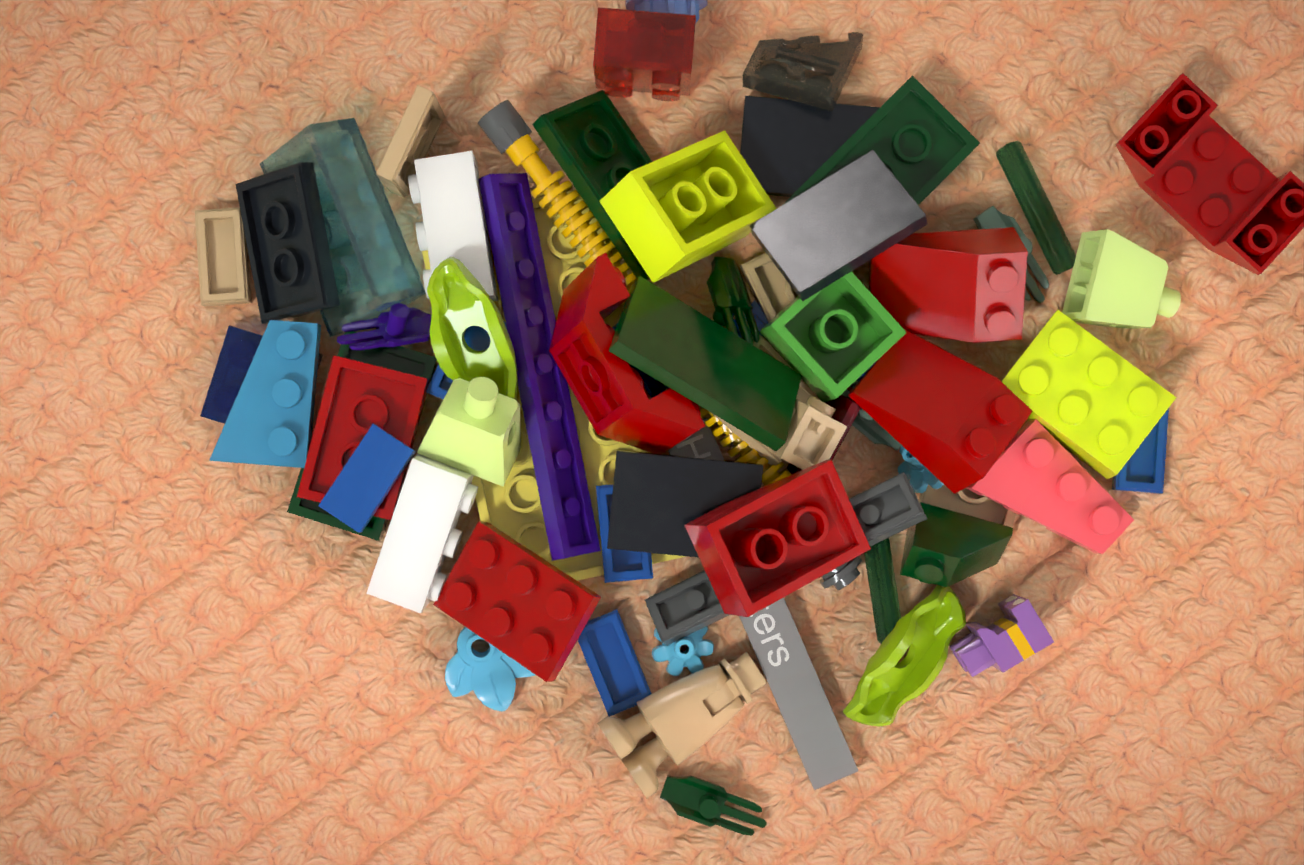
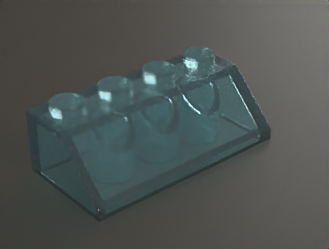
[260,118,426,337]

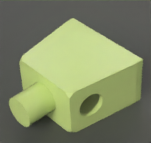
[1062,229,1181,329]
[417,377,521,487]

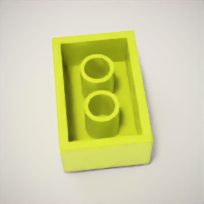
[600,130,777,283]
[1001,309,1177,480]

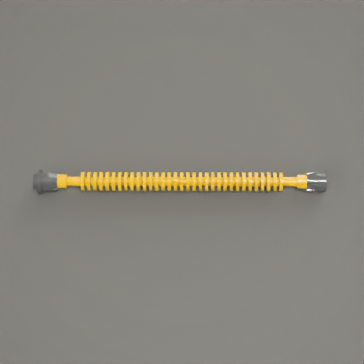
[478,100,862,590]

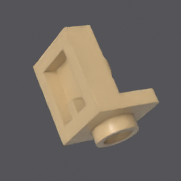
[773,395,847,470]

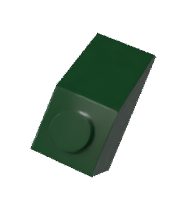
[900,502,1013,588]

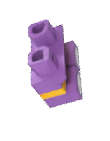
[949,594,1054,677]

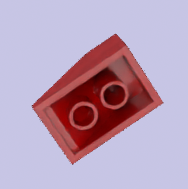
[869,227,1028,343]
[848,329,1033,494]
[684,459,871,617]

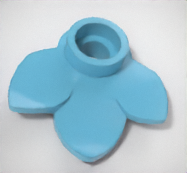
[445,627,535,712]

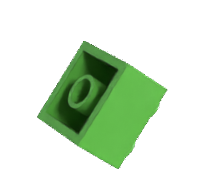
[759,271,907,402]

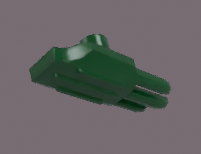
[707,257,760,345]
[660,775,767,836]

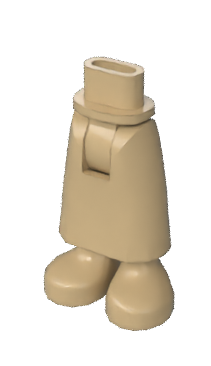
[597,652,767,799]

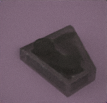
[743,32,863,111]

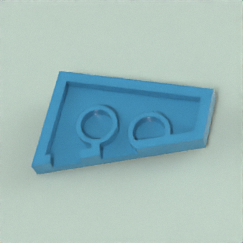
[209,320,321,468]

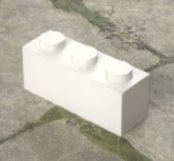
[408,151,498,301]
[366,454,478,613]

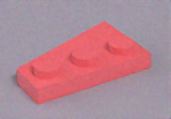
[966,419,1134,554]

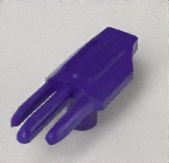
[337,303,432,350]

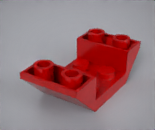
[1115,73,1304,275]
[549,253,706,454]

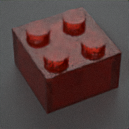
[593,7,696,101]

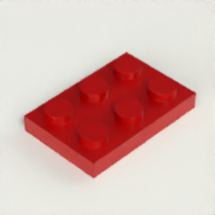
[297,355,430,520]
[433,521,601,682]

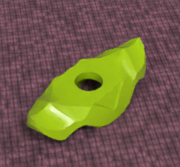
[427,257,518,401]
[843,585,966,727]

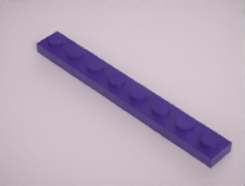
[478,173,601,561]

